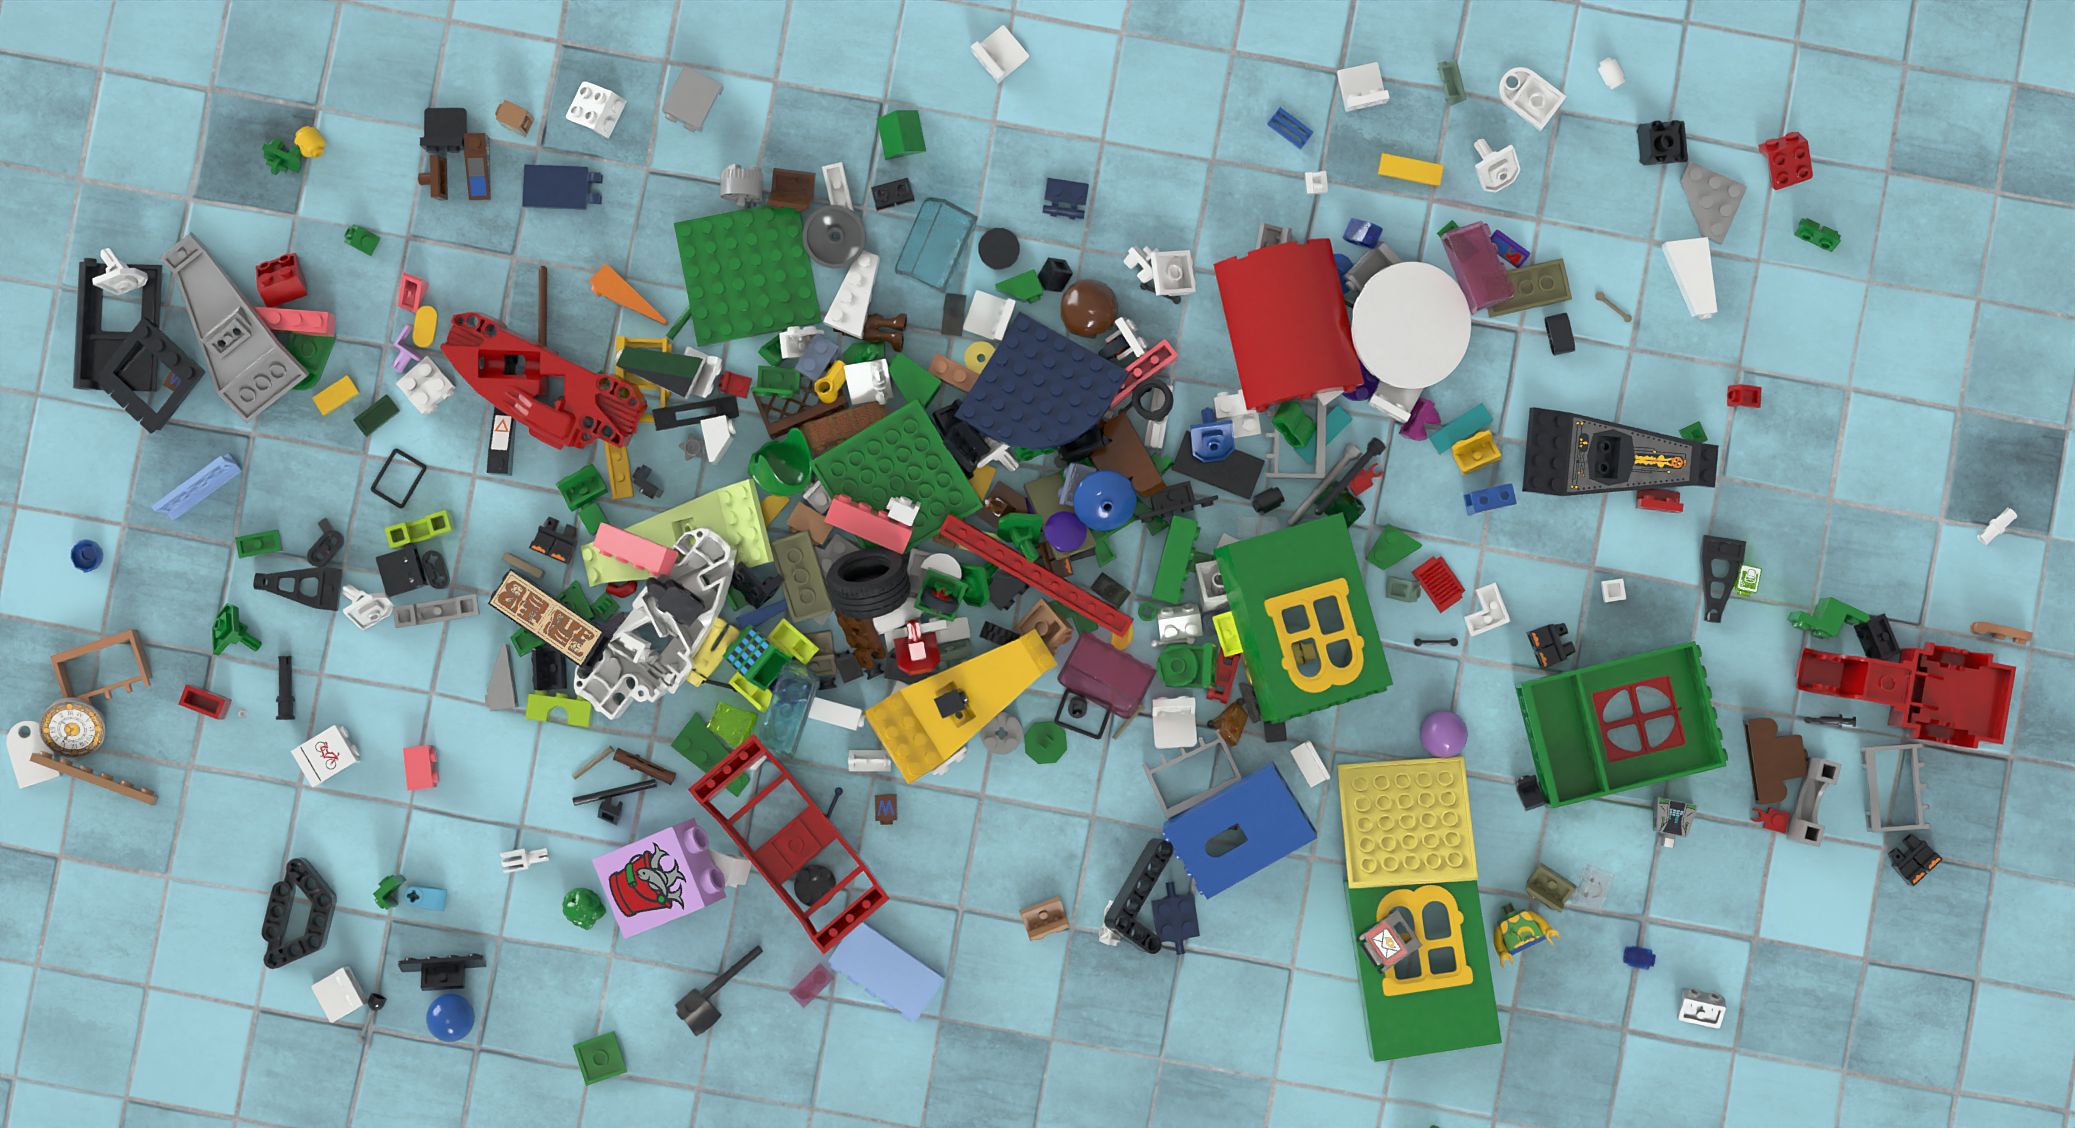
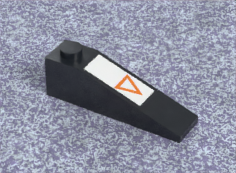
[486,406,516,476]

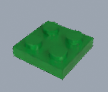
[573,1031,628,1086]

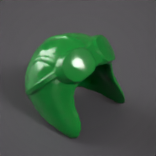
[747,428,813,497]

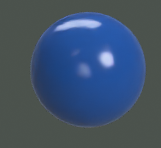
[426,994,475,1042]

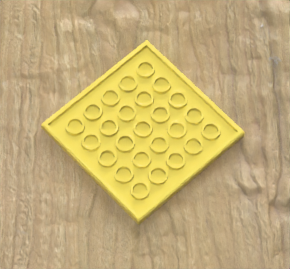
[1337,756,1478,889]

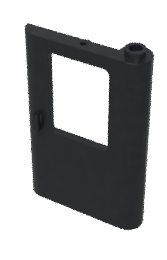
[73,258,163,392]

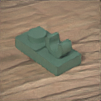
[935,638,973,670]

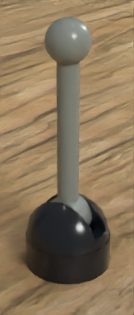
[356,993,387,1043]

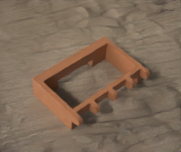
[50,629,153,705]

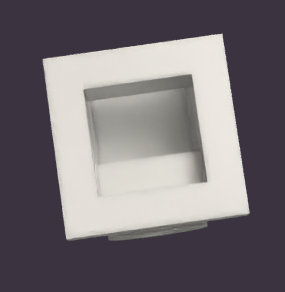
[886,496,921,526]

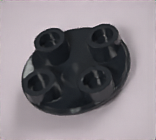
[794,865,836,907]

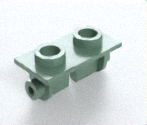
[1437,59,1467,106]

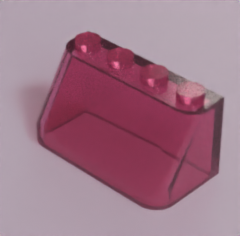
[1440,221,1515,315]
[1057,630,1157,719]

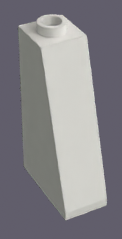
[1662,237,1718,320]

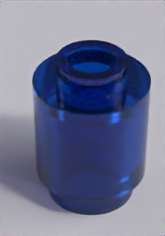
[1623,945,1656,970]

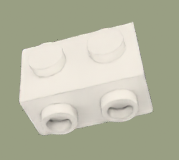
[779,326,824,358]
[1157,603,1203,642]

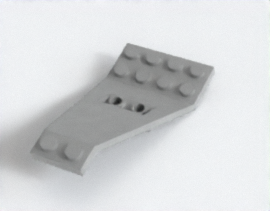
[160,232,309,423]

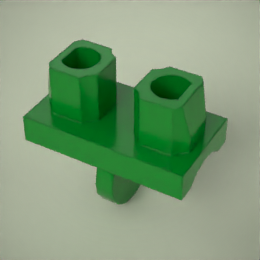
[262,138,302,175]

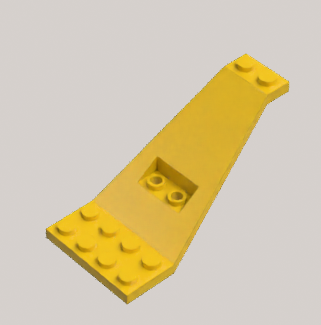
[863,629,1058,785]

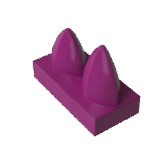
[1398,397,1441,441]

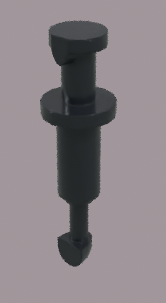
[1804,714,1856,728]

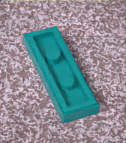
[1428,403,1493,455]
[1293,405,1353,464]

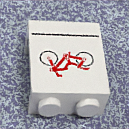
[291,724,361,788]

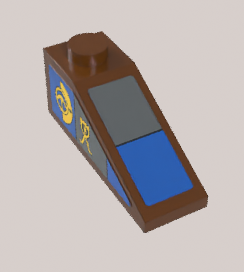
[464,133,491,200]

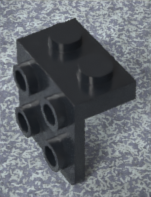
[420,108,467,153]

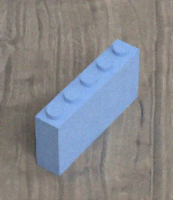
[828,921,945,1021]

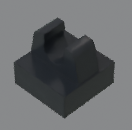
[597,797,623,825]

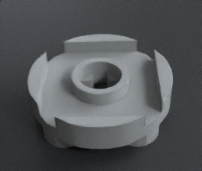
[980,712,1023,754]

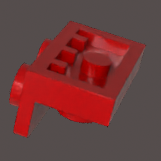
[1636,489,1684,513]

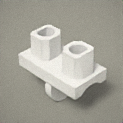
[1124,245,1160,283]

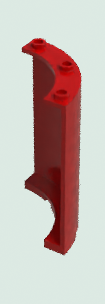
[1213,238,1364,413]

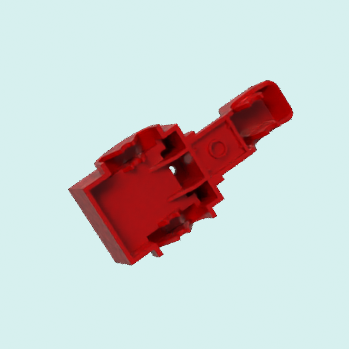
[1795,642,2016,749]

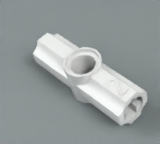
[1144,385,1173,449]

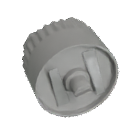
[720,164,763,206]

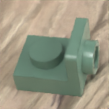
[1386,577,1421,603]

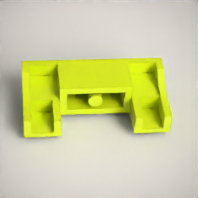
[728,618,819,713]

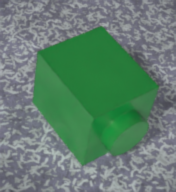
[578,501,611,536]

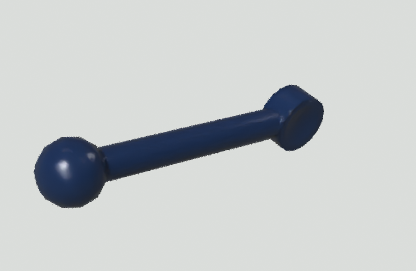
[826,787,843,818]

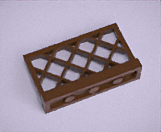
[752,363,850,440]

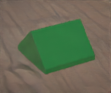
[877,110,926,160]

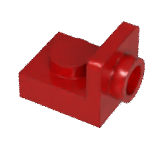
[718,370,752,399]
[1727,384,1762,408]

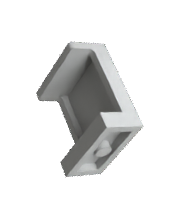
[662,65,724,133]
[1343,241,1402,295]

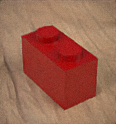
[178,685,232,720]

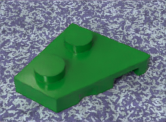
[1365,523,1422,570]

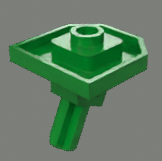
[842,341,885,365]
[997,513,1042,562]
[958,561,999,608]
[212,603,262,656]

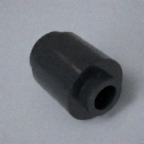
[1252,487,1285,515]

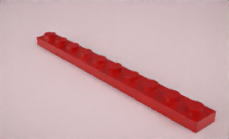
[939,513,1134,638]

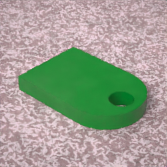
[285,333,336,391]

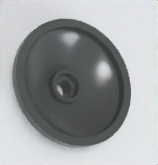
[803,205,866,268]

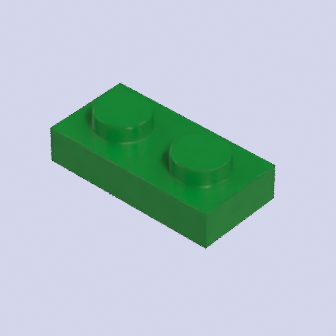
[235,529,283,559]

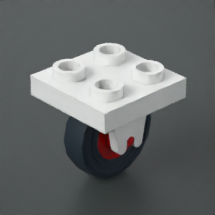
[1098,317,1149,360]

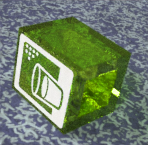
[1732,564,1762,597]

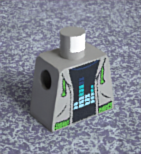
[1653,797,1698,848]

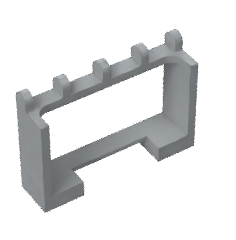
[1265,394,1326,480]
[1142,729,1242,818]
[1860,743,1931,833]

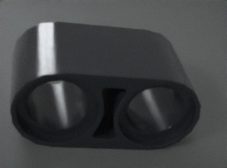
[1545,312,1575,356]

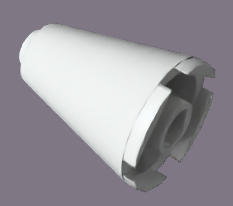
[871,597,924,635]

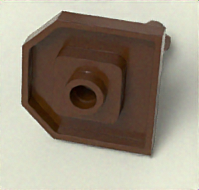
[976,480,1029,529]

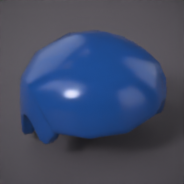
[70,539,104,573]

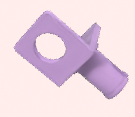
[391,324,424,373]

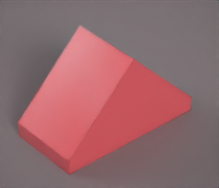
[398,272,429,313]

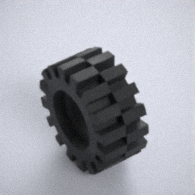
[979,621,1020,646]

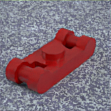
[1206,647,1241,704]

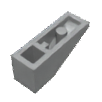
[485,644,519,711]

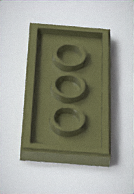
[1480,258,1572,318]
[1023,472,1096,560]
[769,530,834,623]

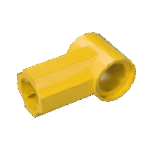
[814,360,846,404]

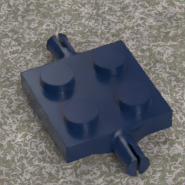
[1151,882,1200,955]

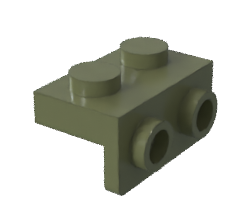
[1525,863,1577,913]

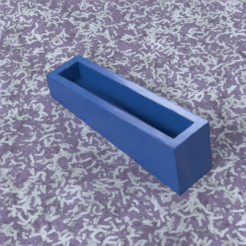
[736,600,788,629]

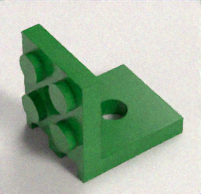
[1165,643,1218,689]

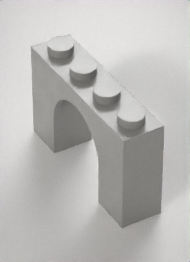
[1786,757,1842,847]

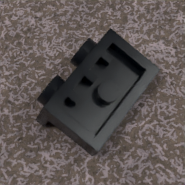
[1854,613,1901,660]

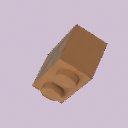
[495,100,535,137]
[786,502,835,546]

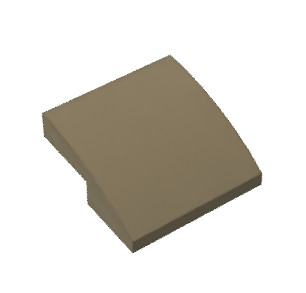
[792,630,837,680]

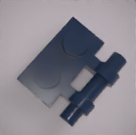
[1042,178,1089,220]

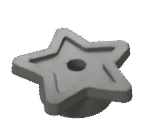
[679,434,705,461]

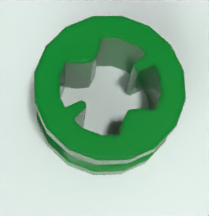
[1138,602,1157,621]

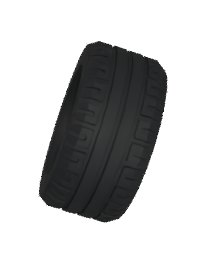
[826,548,911,619]

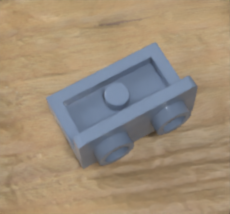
[795,333,840,384]
[1057,462,1098,507]

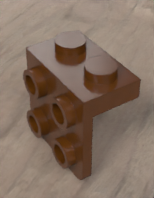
[767,168,816,211]

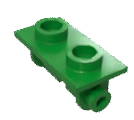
[1794,218,1841,252]

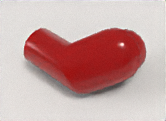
[606,580,638,598]

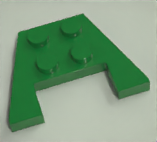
[1089,496,1170,568]

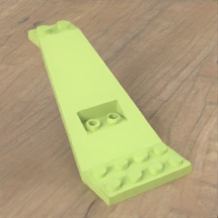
[580,479,774,587]

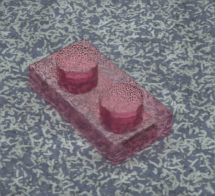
[789,963,835,1008]

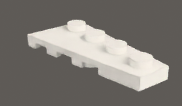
[823,250,880,339]

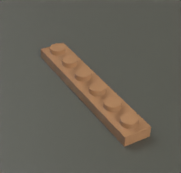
[29,750,159,805]

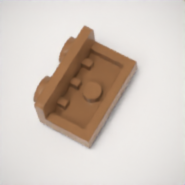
[1019,896,1070,941]

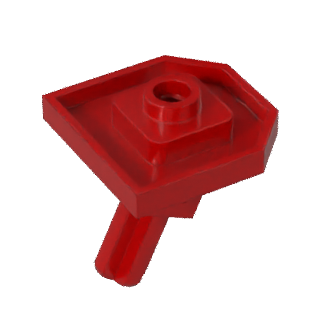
[893,619,940,675]

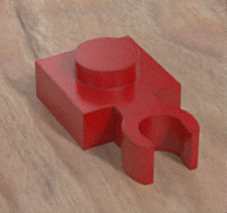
[1348,463,1383,496]
[1750,807,1790,834]

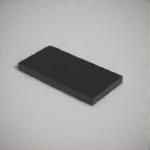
[1171,430,1265,500]

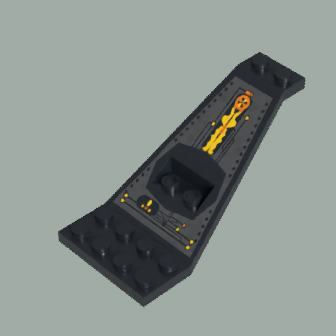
[1522,407,1719,496]

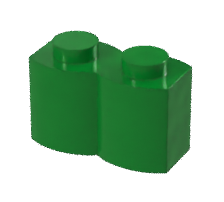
[1272,401,1316,448]

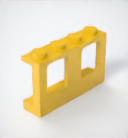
[615,336,673,423]

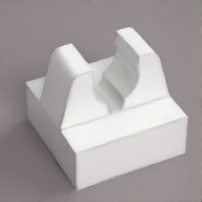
[1305,171,1328,195]

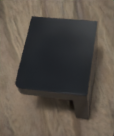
[1038,257,1073,292]

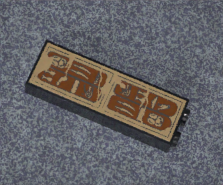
[488,568,613,672]

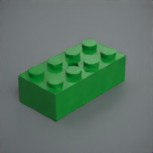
[1150,515,1201,605]

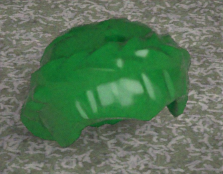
[562,888,606,930]

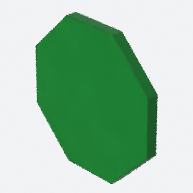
[1024,721,1067,764]

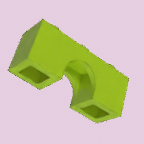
[384,510,456,550]
[525,690,594,727]

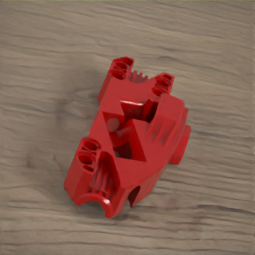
[440,312,648,450]

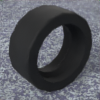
[1132,378,1174,421]

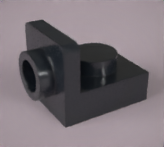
[834,650,864,684]

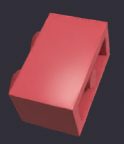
[403,745,439,791]

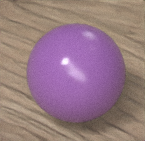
[1420,710,1468,758]

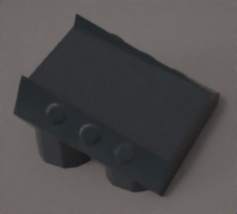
[1636,120,1688,165]

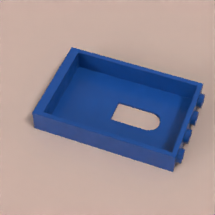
[1162,761,1317,900]

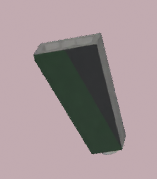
[615,346,705,400]

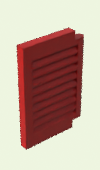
[1411,556,1466,613]

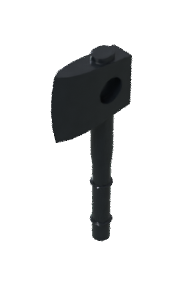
[675,945,764,1036]

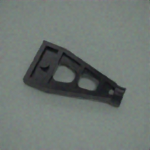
[1700,535,1746,623]
[253,567,343,611]

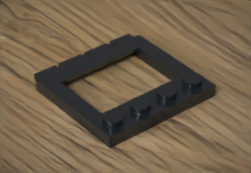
[97,317,206,434]

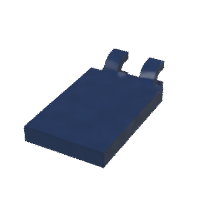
[522,164,603,210]

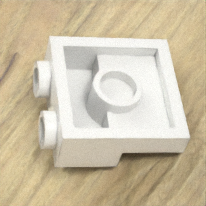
[1150,250,1196,296]
[396,356,456,415]
[1213,389,1261,438]

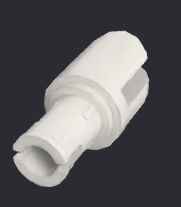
[499,847,549,874]

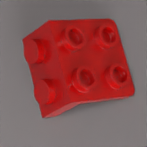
[1758,132,1813,190]

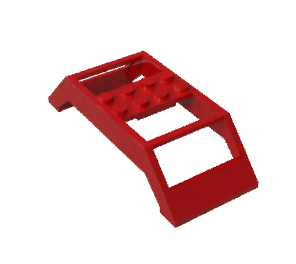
[688,734,890,955]

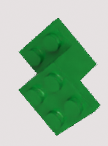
[1787,597,1870,640]

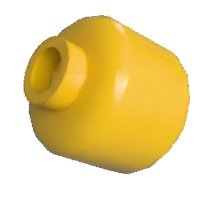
[294,126,326,158]

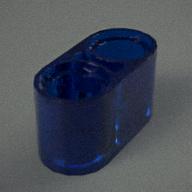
[1342,218,1383,249]

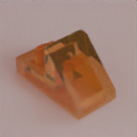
[1212,701,1249,747]

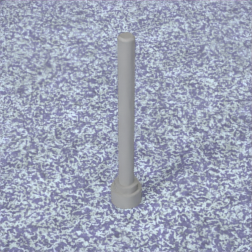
[1287,443,1362,526]

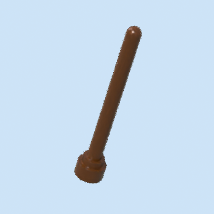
[538,266,547,346]

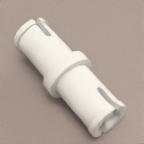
[1977,508,2017,546]

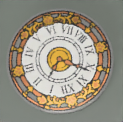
[39,697,106,758]

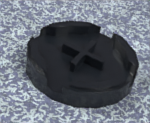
[978,228,1020,270]

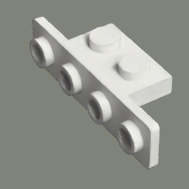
[884,617,971,652]

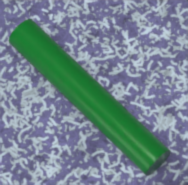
[666,305,692,340]

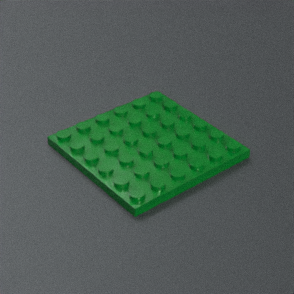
[674,204,822,347]
[809,397,984,555]

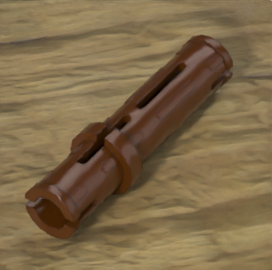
[613,747,676,785]

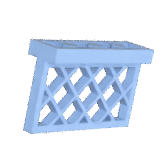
[151,453,243,520]

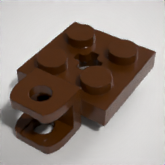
[834,611,886,668]

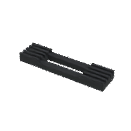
[652,396,739,431]

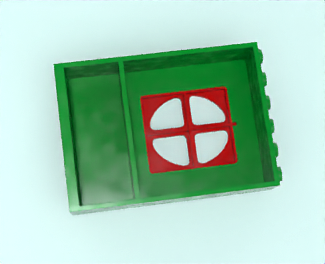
[1514,641,1728,809]

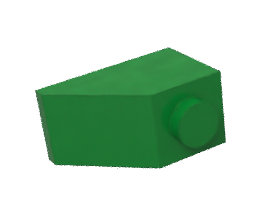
[995,269,1043,304]

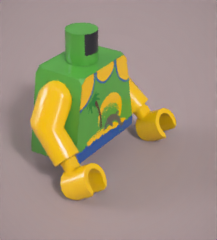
[1493,902,1561,968]

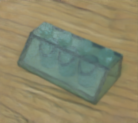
[758,662,820,759]

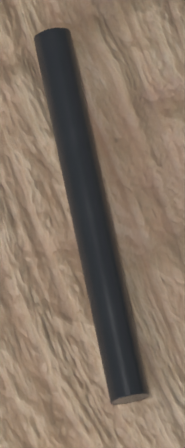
[572,779,657,806]

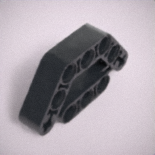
[261,857,337,969]

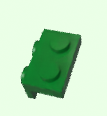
[556,464,609,512]
[373,874,407,910]

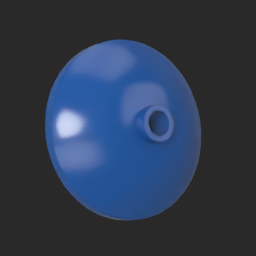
[1073,470,1137,531]

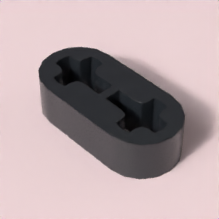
[422,550,450,589]

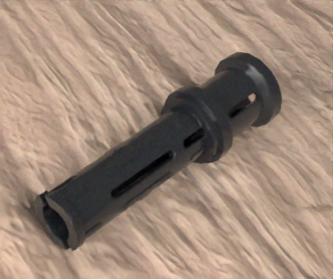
[276,656,295,720]

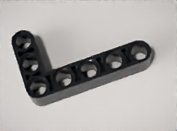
[1104,838,1173,954]

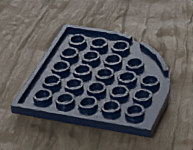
[954,312,1129,450]

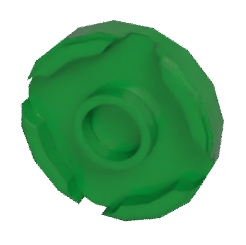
[1156,645,1199,687]

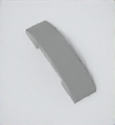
[392,594,480,628]

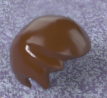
[1060,279,1118,339]

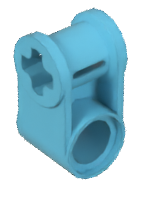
[404,886,447,911]

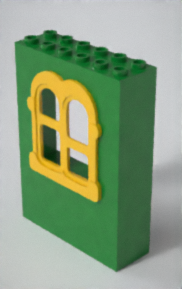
[1213,512,1393,724]
[1343,876,1502,1062]

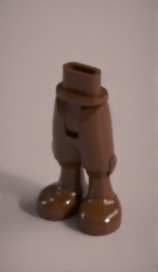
[833,313,907,352]

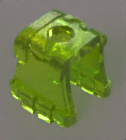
[705,701,758,748]

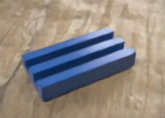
[1267,107,1313,150]

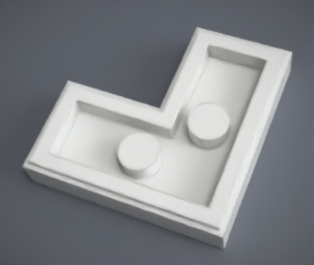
[1463,582,1511,637]

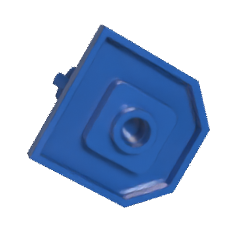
[1190,407,1235,463]

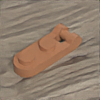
[1970,622,2033,645]

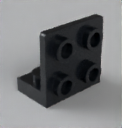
[376,544,428,597]
[731,561,785,610]

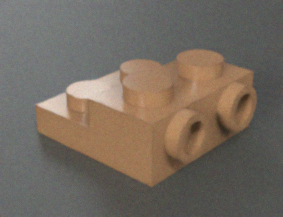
[1014,598,1074,657]

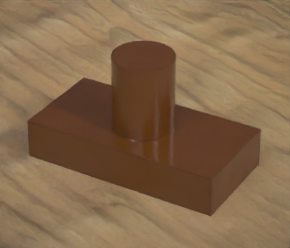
[418,155,448,200]

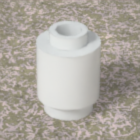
[1597,57,1626,89]

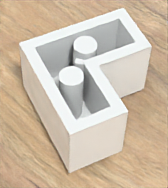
[707,848,752,888]

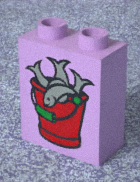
[592,818,727,939]

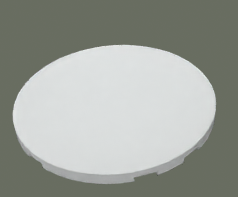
[1351,262,1471,389]

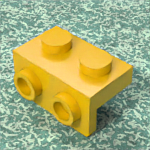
[1452,430,1502,476]

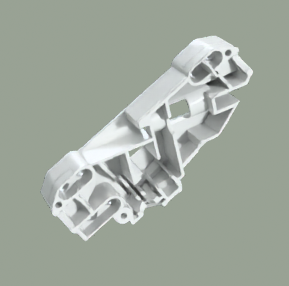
[574,527,737,720]

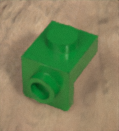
[344,224,381,256]

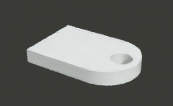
[1498,67,1567,131]
[6,721,63,789]

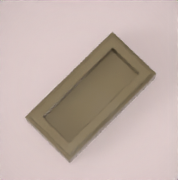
[502,552,546,579]

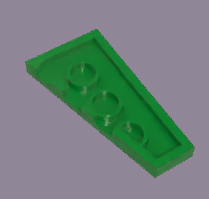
[510,580,596,657]
[670,712,751,797]

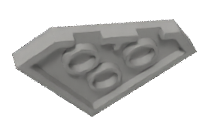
[1680,161,1747,245]

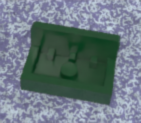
[1314,480,1366,528]

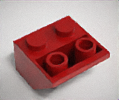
[255,253,307,308]

